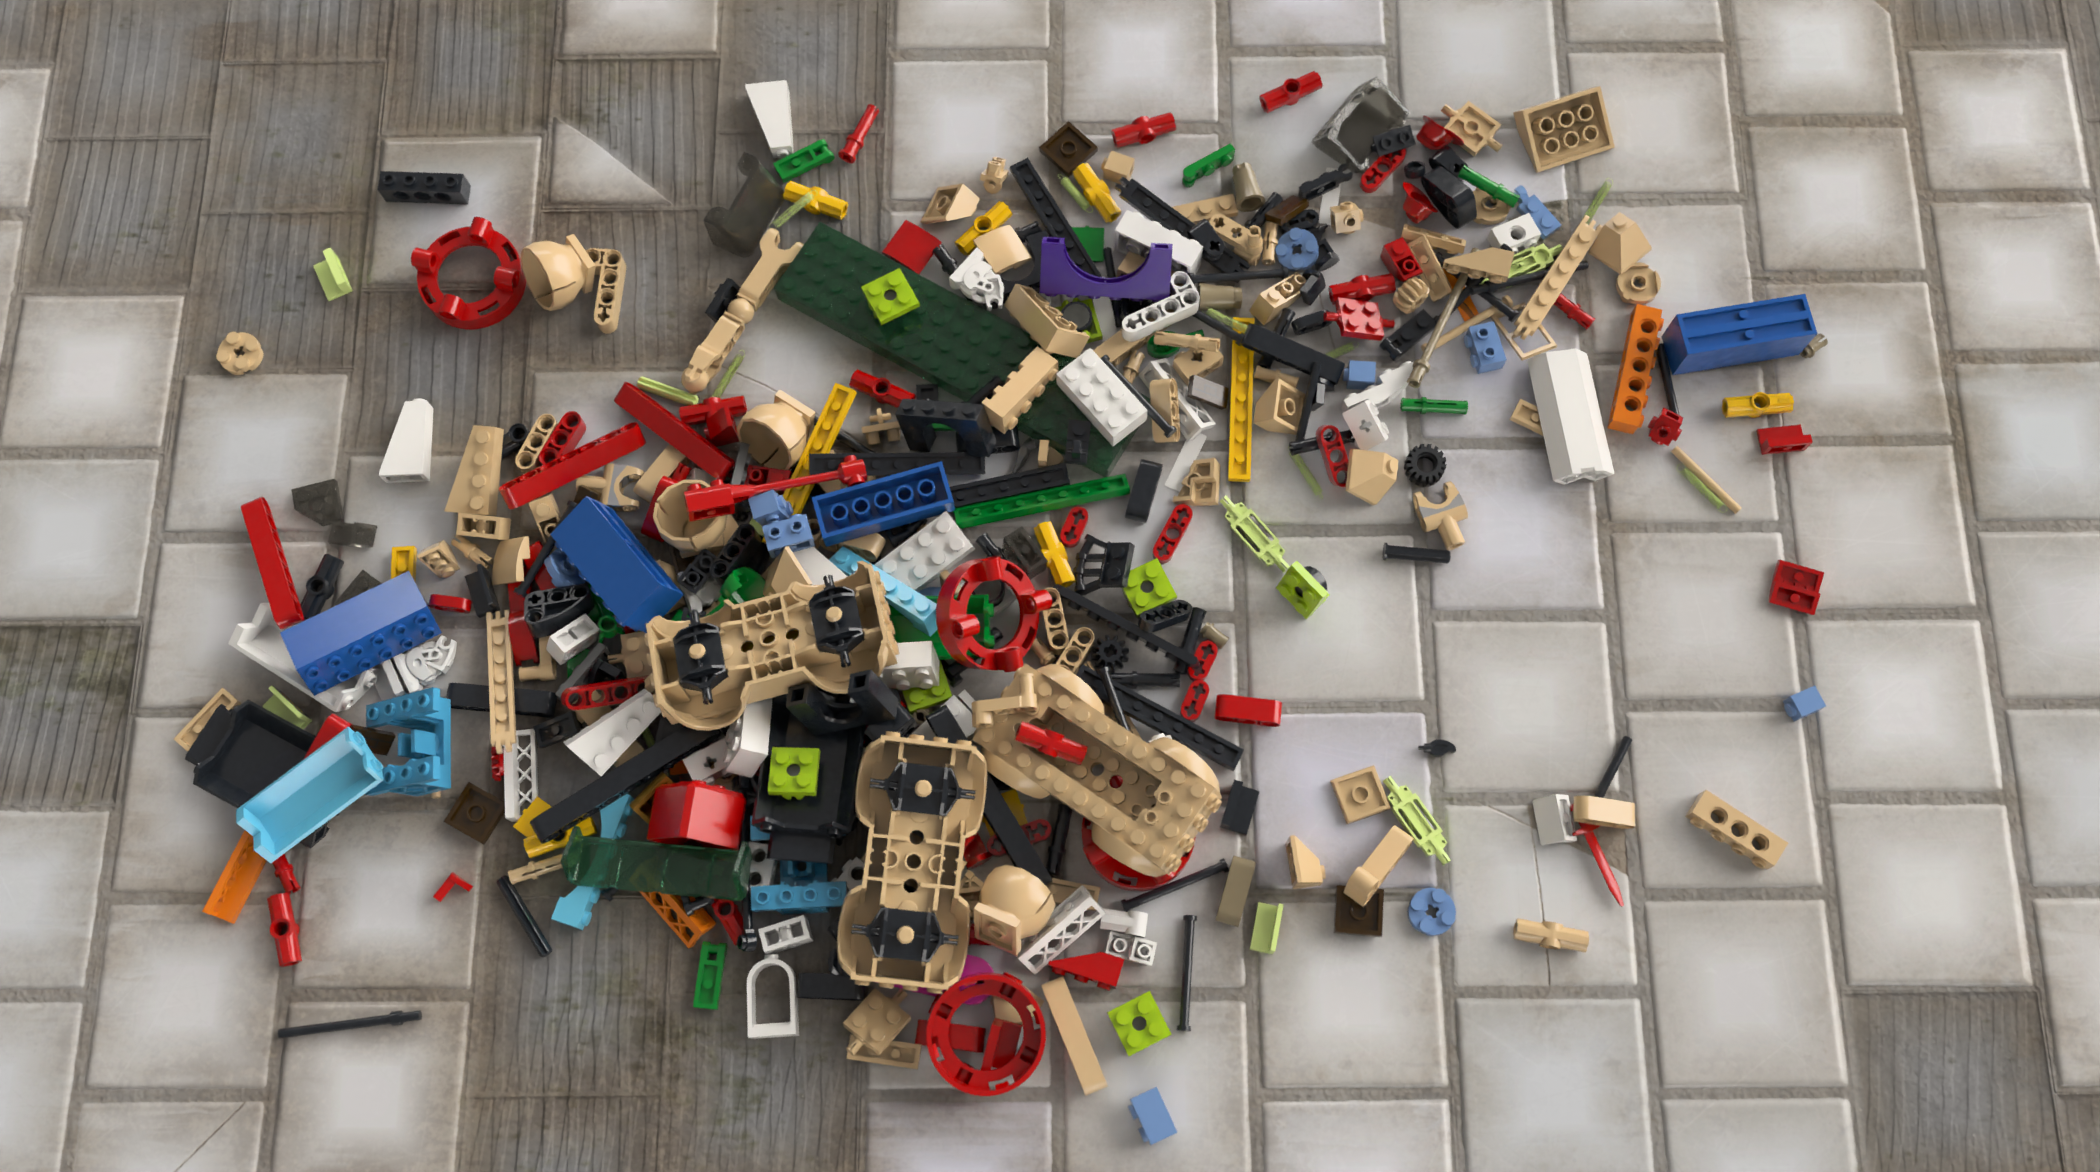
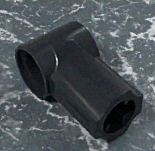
[501,423,530,460]

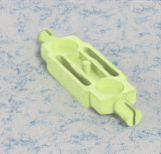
[1479,243,1563,288]
[1219,495,1290,573]
[1383,776,1451,866]

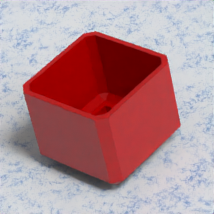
[647,780,746,852]

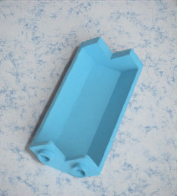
[236,727,383,863]

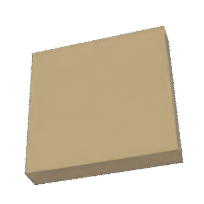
[1330,765,1391,824]

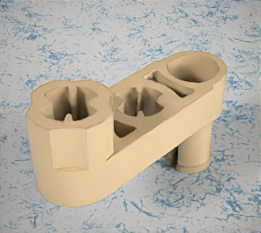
[1210,214,1263,255]
[519,635,557,682]
[972,673,1037,728]

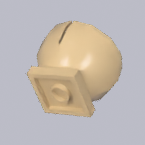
[520,234,596,311]
[737,390,815,470]
[653,480,727,558]
[974,865,1055,956]

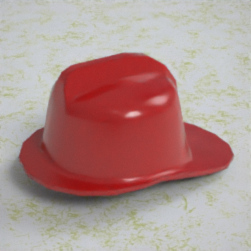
[1416,116,1464,150]
[1402,182,1438,224]

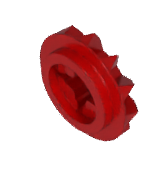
[491,747,504,781]

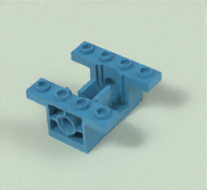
[365,687,451,797]
[750,816,847,915]

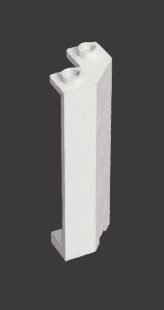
[1527,348,1614,485]
[228,602,380,712]

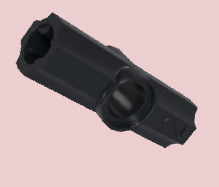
[300,554,344,619]

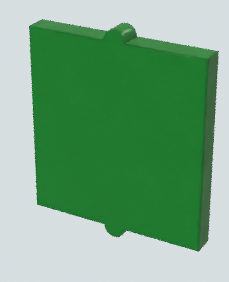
[1072,225,1104,263]

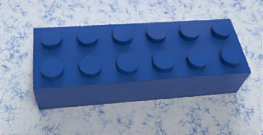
[812,461,955,547]

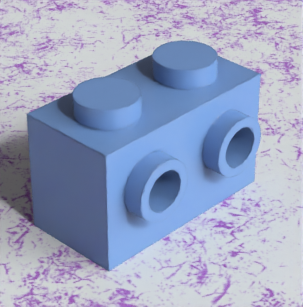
[1464,321,1507,374]
[748,490,793,526]
[762,514,815,558]
[1128,1087,1178,1145]

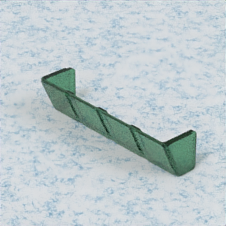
[561,826,752,901]

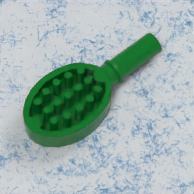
[1147,329,1205,359]

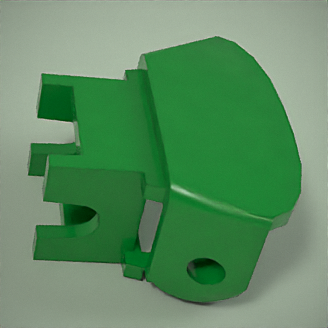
[706,567,766,616]

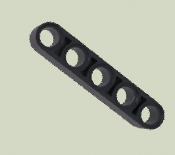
[1241,323,1345,385]
[446,683,557,718]

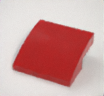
[882,220,942,276]
[1768,560,1825,615]

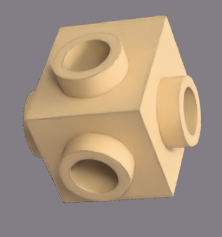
[1330,202,1364,234]

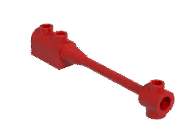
[684,455,867,522]

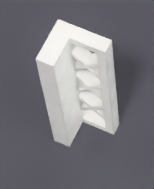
[1138,358,1216,442]
[503,729,538,822]
[1017,885,1106,975]

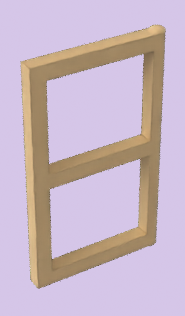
[1491,302,1557,361]

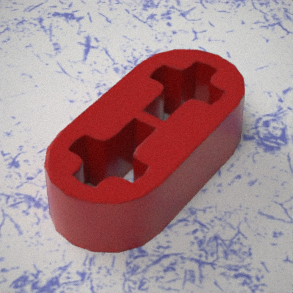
[1060,506,1088,548]
[428,594,473,614]
[1188,640,1218,682]
[1180,680,1209,722]

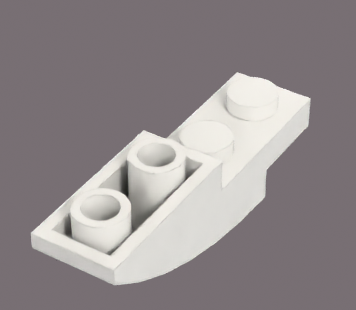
[1341,361,1414,412]

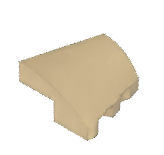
[1173,458,1221,506]

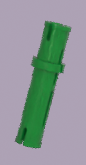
[1457,165,1520,208]
[1400,397,1468,415]

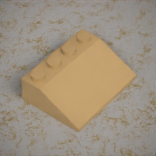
[1513,86,1615,172]

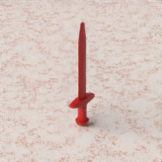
[1570,803,1624,907]

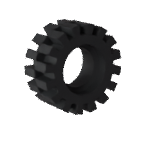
[1404,444,1447,487]

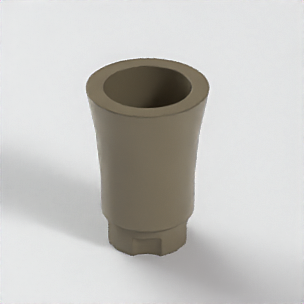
[1232,163,1265,212]
[1197,283,1242,311]

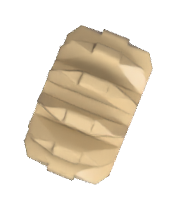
[1393,277,1430,314]

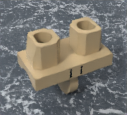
[980,157,1009,194]
[862,408,901,445]

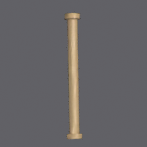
[1421,295,1513,352]

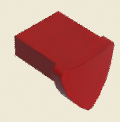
[963,832,993,870]
[433,871,473,902]

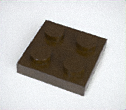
[1039,121,1098,177]
[443,782,505,845]
[1334,885,1384,937]

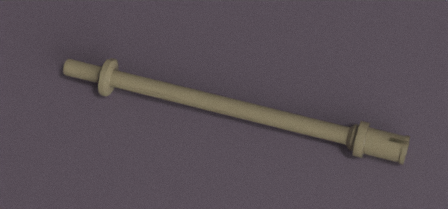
[1407,248,1480,388]

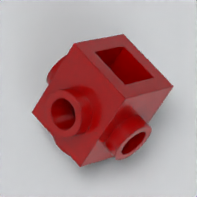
[1648,407,1684,446]

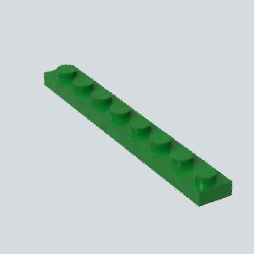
[954,474,1130,529]

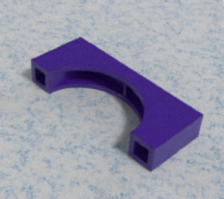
[1040,237,1173,302]

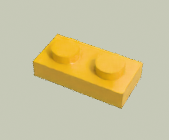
[391,546,417,583]

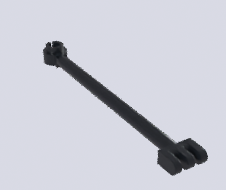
[731,775,757,952]

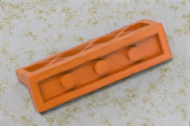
[202,830,267,924]
[630,856,716,948]

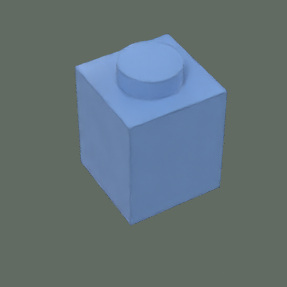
[1343,360,1376,390]
[1783,686,1826,721]

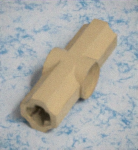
[1513,918,1589,953]

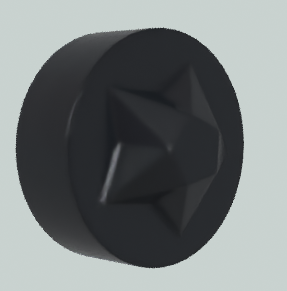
[1404,161,1426,179]

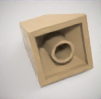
[920,183,980,224]
[1589,212,1652,275]
[1253,378,1306,435]
[1346,449,1398,505]
[763,546,812,596]
[1285,835,1326,889]

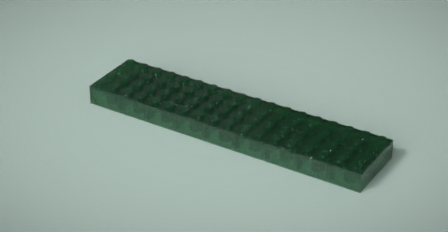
[774,222,1150,477]

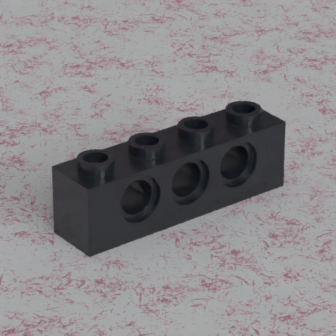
[377,171,471,205]

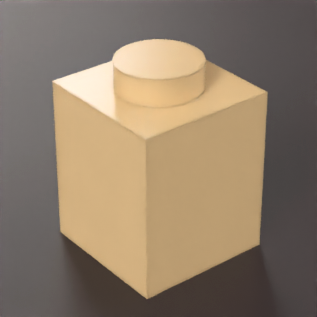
[1101,151,1135,185]

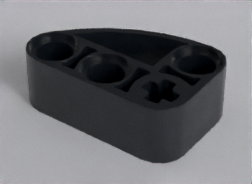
[1421,166,1477,229]
[524,584,595,638]

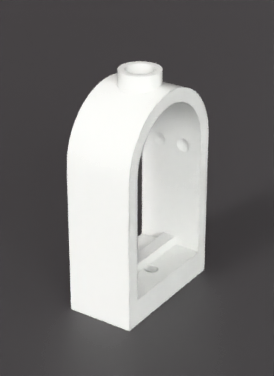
[747,954,799,1039]

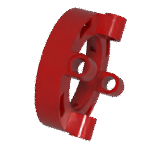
[411,217,526,330]
[936,556,1052,672]
[1081,775,1196,892]
[926,972,1046,1096]

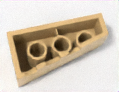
[1004,284,1090,358]
[981,346,1059,434]
[444,425,504,516]

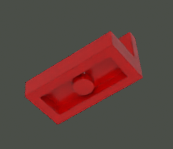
[1756,424,1813,455]
[981,1018,1022,1070]

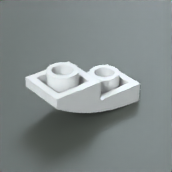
[1104,931,1157,966]

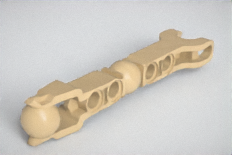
[681,228,807,395]

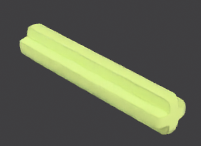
[637,376,699,406]

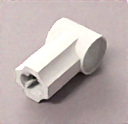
[1100,908,1148,938]

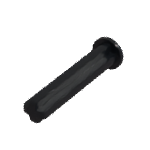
[1382,542,1451,564]

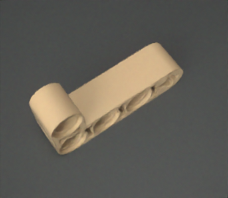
[585,248,626,334]
[1344,825,1414,907]

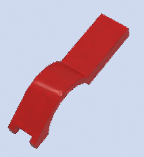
[508,566,540,667]

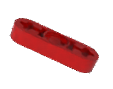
[1360,148,1406,193]
[1152,504,1193,564]
[987,819,1052,857]

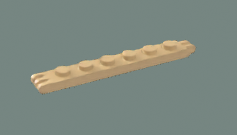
[1513,215,1603,340]
[486,609,516,754]

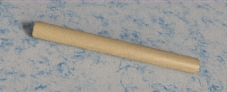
[1671,446,1742,514]

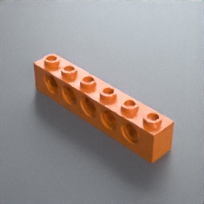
[1607,304,1664,434]

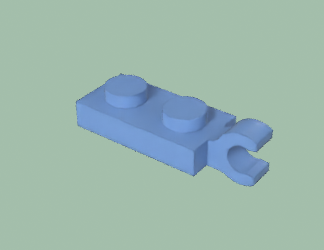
[1514,185,1561,240]

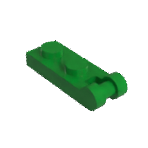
[773,139,835,183]
[1182,143,1235,187]
[693,941,728,1010]

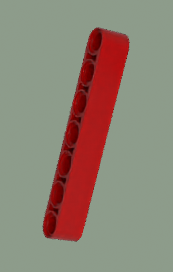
[614,382,735,481]
[499,422,646,509]
[241,496,304,630]

